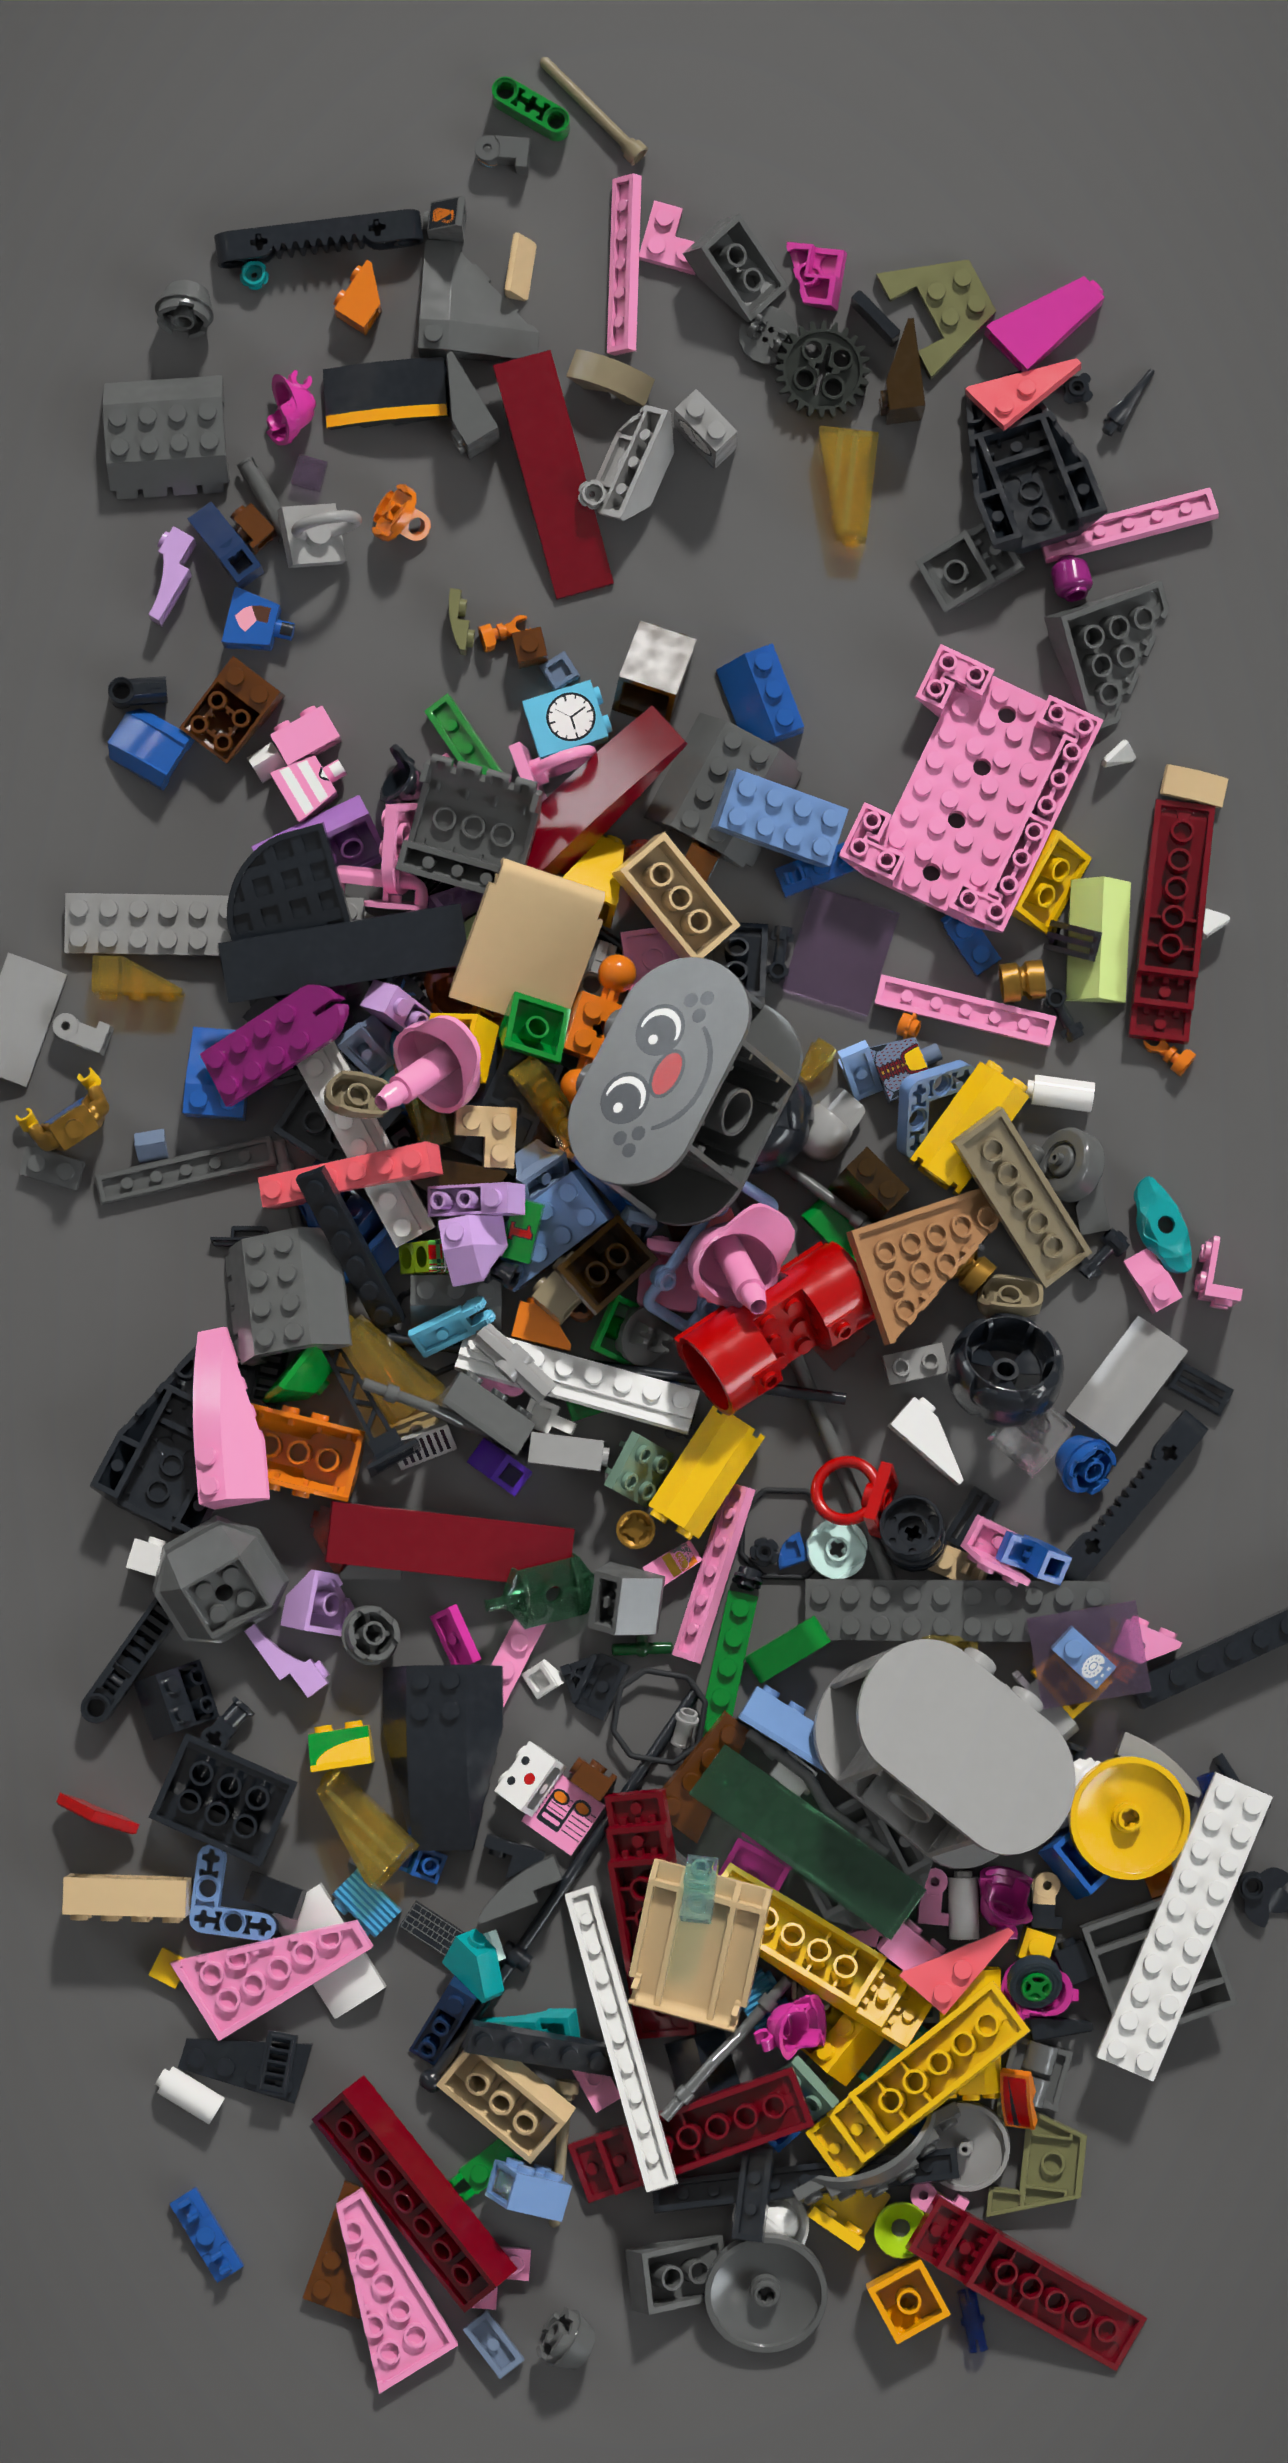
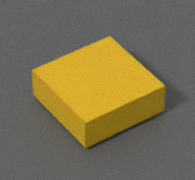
[149,1947,184,1989]

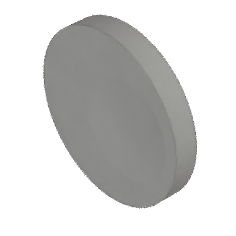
[935,2101,1011,2192]

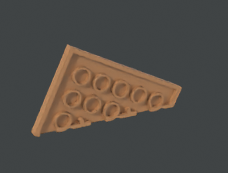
[846,1188,1000,1346]

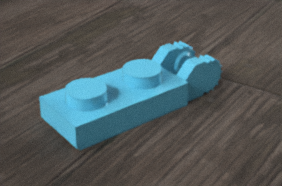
[408,1296,496,1358]

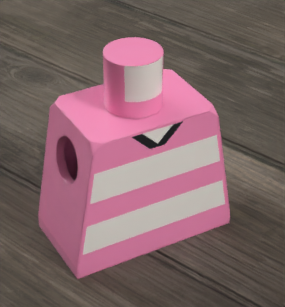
[270,756,347,823]

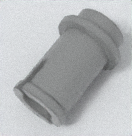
[670,1707,699,1749]

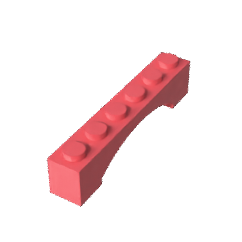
[258,1141,443,1210]

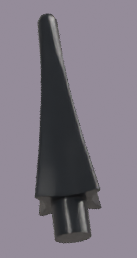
[1102,369,1155,436]

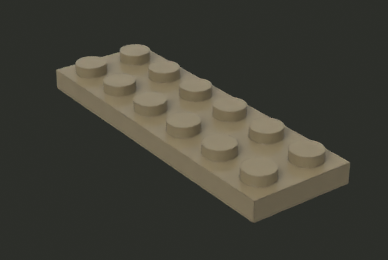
[951,1106,1092,1288]

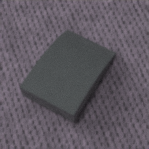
[915,522,1027,613]
[478,1853,563,1924]

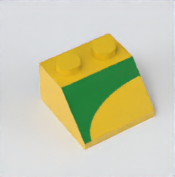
[308,1720,375,1772]

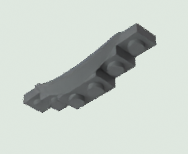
[792,2101,961,2206]

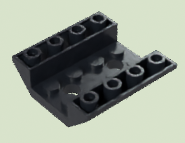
[428,1036,571,1179]

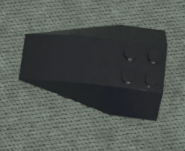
[964,370,1107,554]
[90,1345,254,1535]
[383,1665,503,1851]

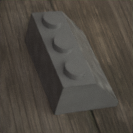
[410,1275,502,1332]
[439,1370,536,1455]

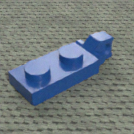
[940,914,1001,977]

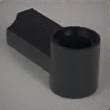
[108,676,168,709]

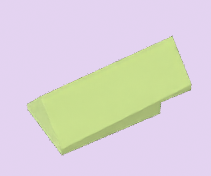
[1065,876,1131,1003]

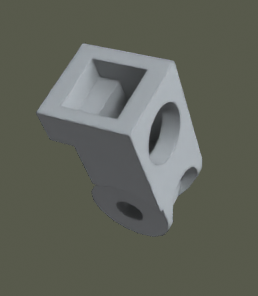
[52,1013,114,1056]

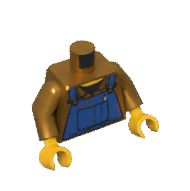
[15,1067,109,1151]

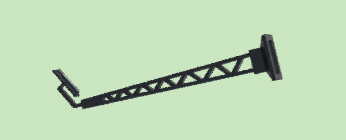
[210,1226,421,1478]

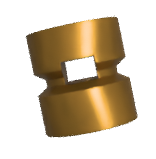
[999,959,1046,1003]
[951,1250,997,1296]
[616,1510,656,1549]

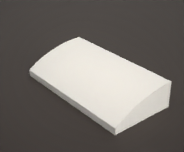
[272,1883,387,2019]

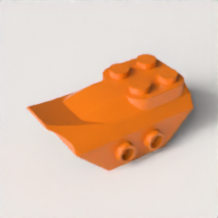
[250,1403,365,1502]

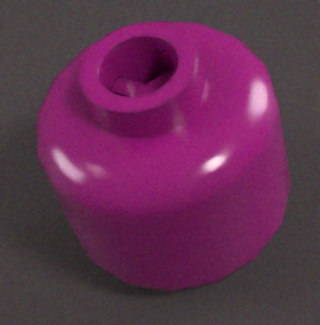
[1050,555,1093,602]

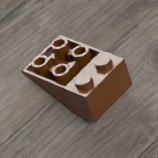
[179,656,285,764]

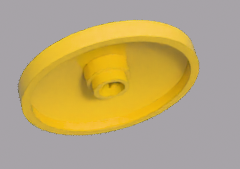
[1068,1756,1191,1880]

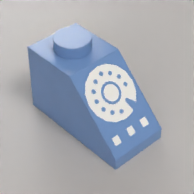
[1051,1625,1117,1689]

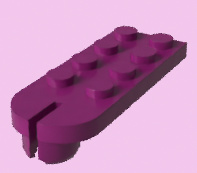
[200,985,349,1107]

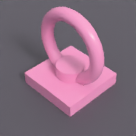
[509,742,597,802]

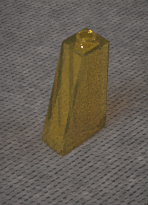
[818,426,879,547]
[342,1314,446,1425]
[316,1768,420,1890]

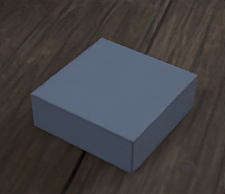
[539,651,580,691]

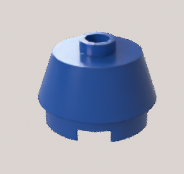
[1055,1435,1116,1495]

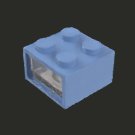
[485,2157,572,2222]

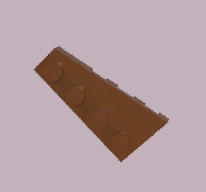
[663,1711,749,1844]
[302,2180,373,2319]

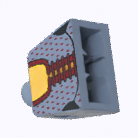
[870,1037,943,1104]

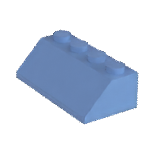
[737,1684,826,1773]

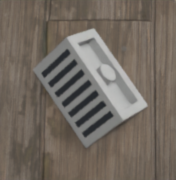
[385,1405,457,1470]

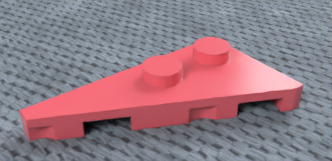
[965,358,1081,431]
[899,1927,1015,2015]

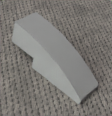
[1114,1731,1201,1798]

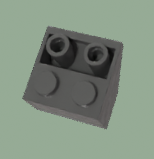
[588,1561,665,1635]

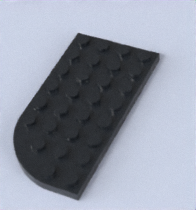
[227,822,372,1087]

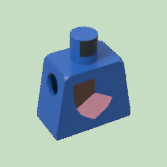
[221,587,295,651]

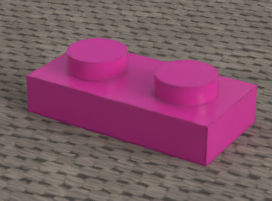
[430,1604,481,1665]

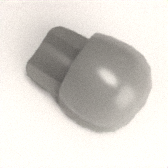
[801,1087,865,1162]

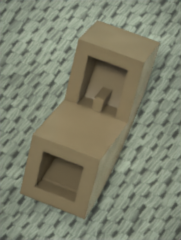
[566,349,655,407]

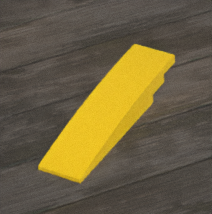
[721,1862,933,2050]
[805,1981,1031,2177]

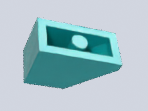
[442,1928,504,2003]

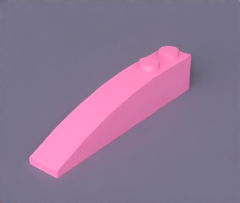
[193,1327,270,1510]

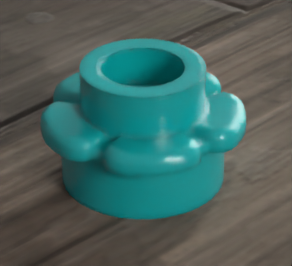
[240,261,269,290]

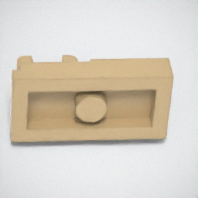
[927,1545,988,1580]

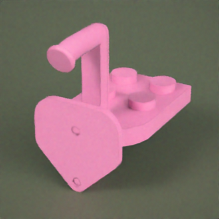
[337,803,428,910]

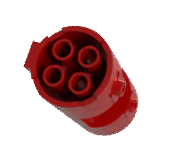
[674,1241,875,1416]

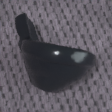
[380,744,423,805]

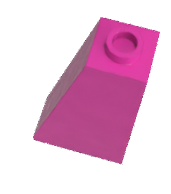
[984,276,1105,372]

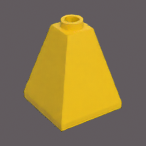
[563,835,625,928]

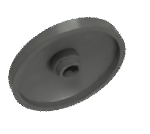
[704,2233,828,2353]

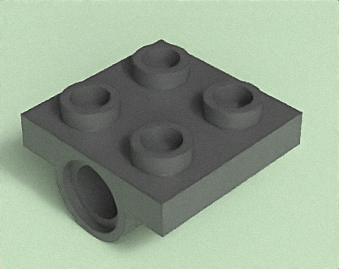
[1000,2037,1074,2112]

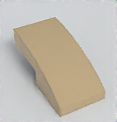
[1160,764,1229,808]

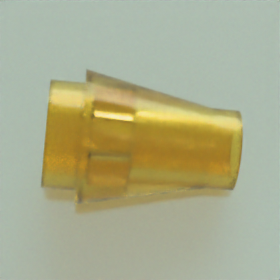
[800,1037,838,1083]

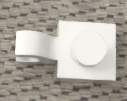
[526,1398,577,1435]

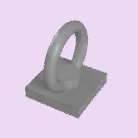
[277,503,362,568]

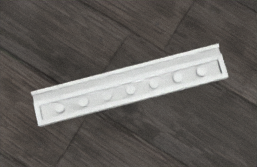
[297,1040,436,1248]
[454,1330,700,1435]

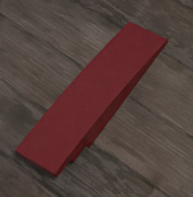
[493,350,614,600]
[527,706,688,875]
[1128,799,1215,1045]
[325,1501,575,1589]
[604,1788,697,2039]
[567,2066,815,2203]
[905,2194,1147,2371]

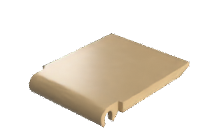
[449,858,605,1015]
[628,1858,773,2033]

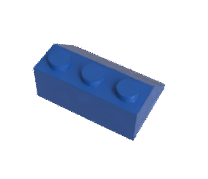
[716,643,804,744]

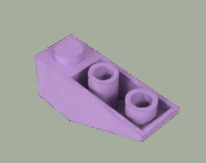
[360,980,431,1033]
[428,1182,525,1217]

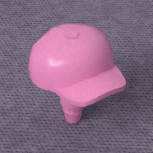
[375,1015,481,1114]
[688,1203,795,1314]

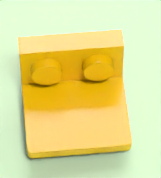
[807,2191,890,2251]

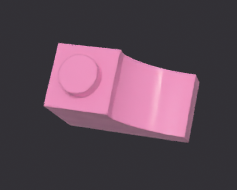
[1123,1248,1182,1314]

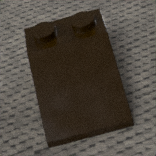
[878,318,926,425]
[555,1214,658,1316]

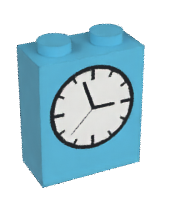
[522,680,613,760]

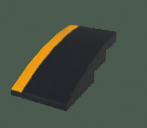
[323,357,450,430]

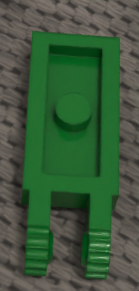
[448,2138,523,2202]

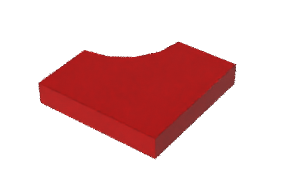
[56,1792,140,1835]

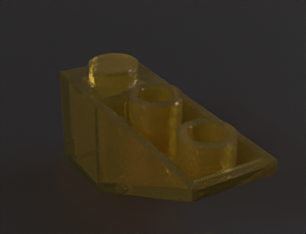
[92,956,185,1002]
[508,1056,571,1151]

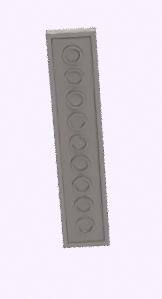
[64,893,365,956]

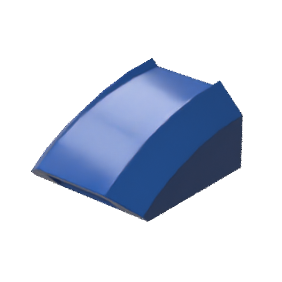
[108,708,194,791]

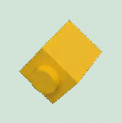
[1015,1925,1056,1958]

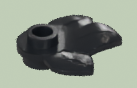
[1237,1867,1288,1928]

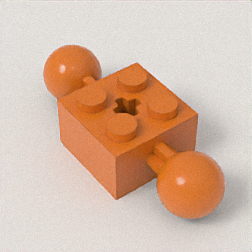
[560,954,636,1105]

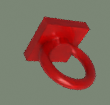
[810,1456,899,1538]

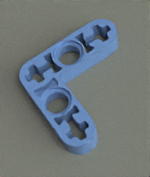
[897,1060,975,1158]
[189,1845,278,1941]

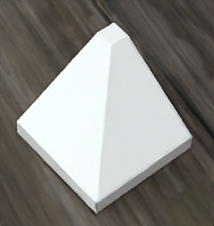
[1101,739,1136,768]
[521,1659,566,1700]

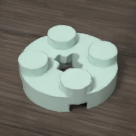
[806,1520,867,1579]

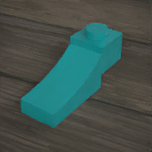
[480,2008,581,2037]

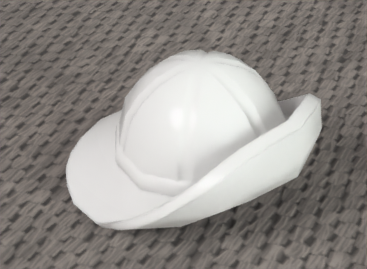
[732,2198,809,2245]

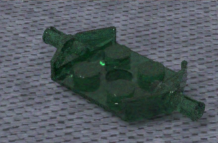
[484,1553,595,1629]

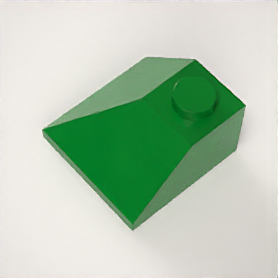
[262,1346,333,1403]

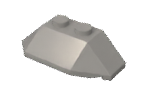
[595,405,674,521]

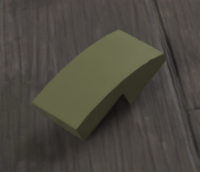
[449,588,475,656]

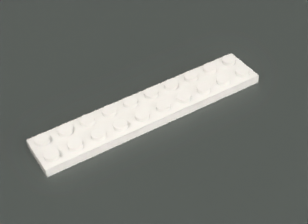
[1096,1772,1273,2081]

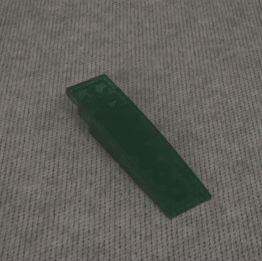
[689,1745,927,1941]

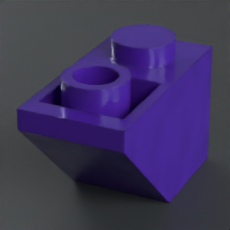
[467,1438,533,1497]

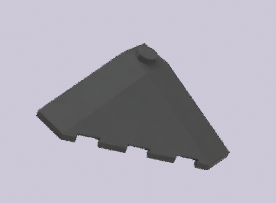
[418,240,539,361]
[1044,580,1169,729]

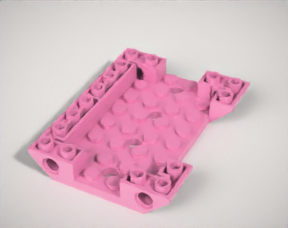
[839,644,1104,933]

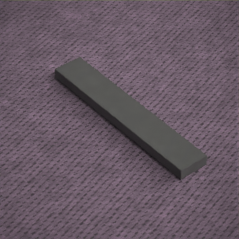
[94,1135,278,1205]

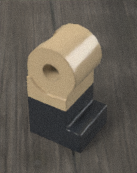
[1029,1871,1063,1930]

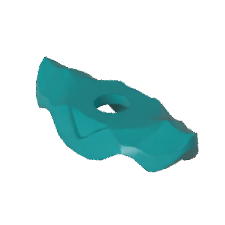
[1134,1176,1192,1274]

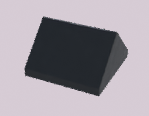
[664,2028,740,2099]

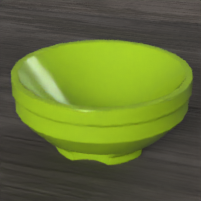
[874,2201,924,2259]

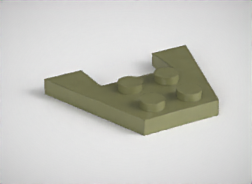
[876,259,996,380]
[986,2095,1087,2217]

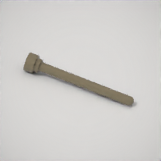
[540,57,648,166]
[549,2079,580,2228]

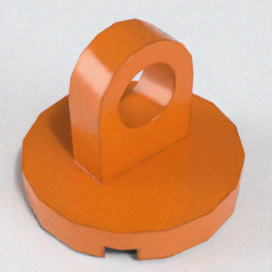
[372,484,431,542]

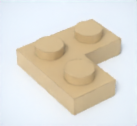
[454,1105,517,1169]

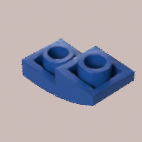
[377,1832,448,1884]

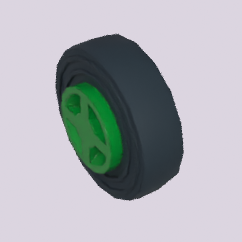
[1007,1955,1062,2009]

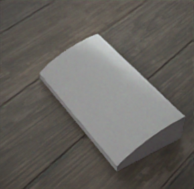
[0,953,68,1088]
[1065,1316,1188,1448]

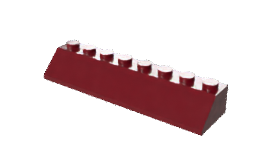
[311,2075,518,2313]

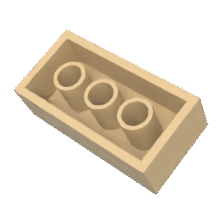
[611,832,740,958]
[62,1873,192,1923]
[436,2050,576,2164]

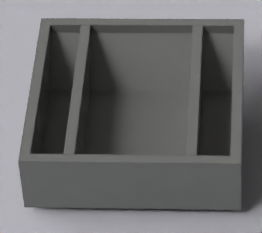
[1078,1896,1238,2026]

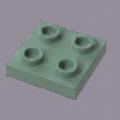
[604,1431,674,1508]
[775,2055,839,2122]

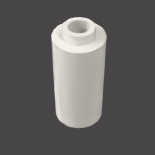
[1026,1075,1095,1112]
[948,1871,979,1940]
[155,2066,225,2125]

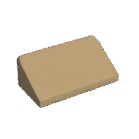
[505,232,537,301]

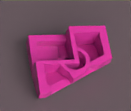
[786,242,847,311]

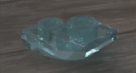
[680,1854,719,1924]

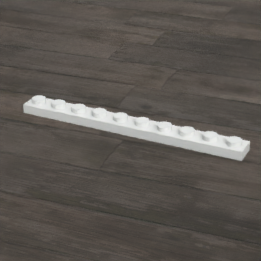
[564,1885,678,2193]

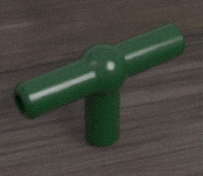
[611,1635,673,1657]

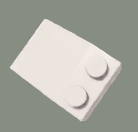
[887,1397,964,1486]

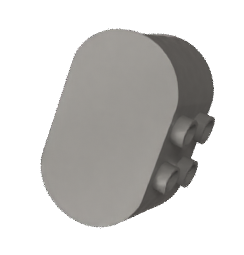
[813,1639,1075,1869]

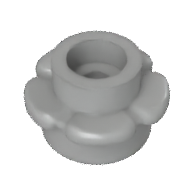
[578,479,607,509]

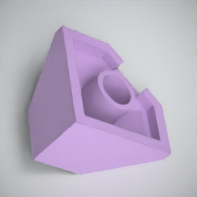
[438,1215,508,1287]
[280,1569,355,1637]

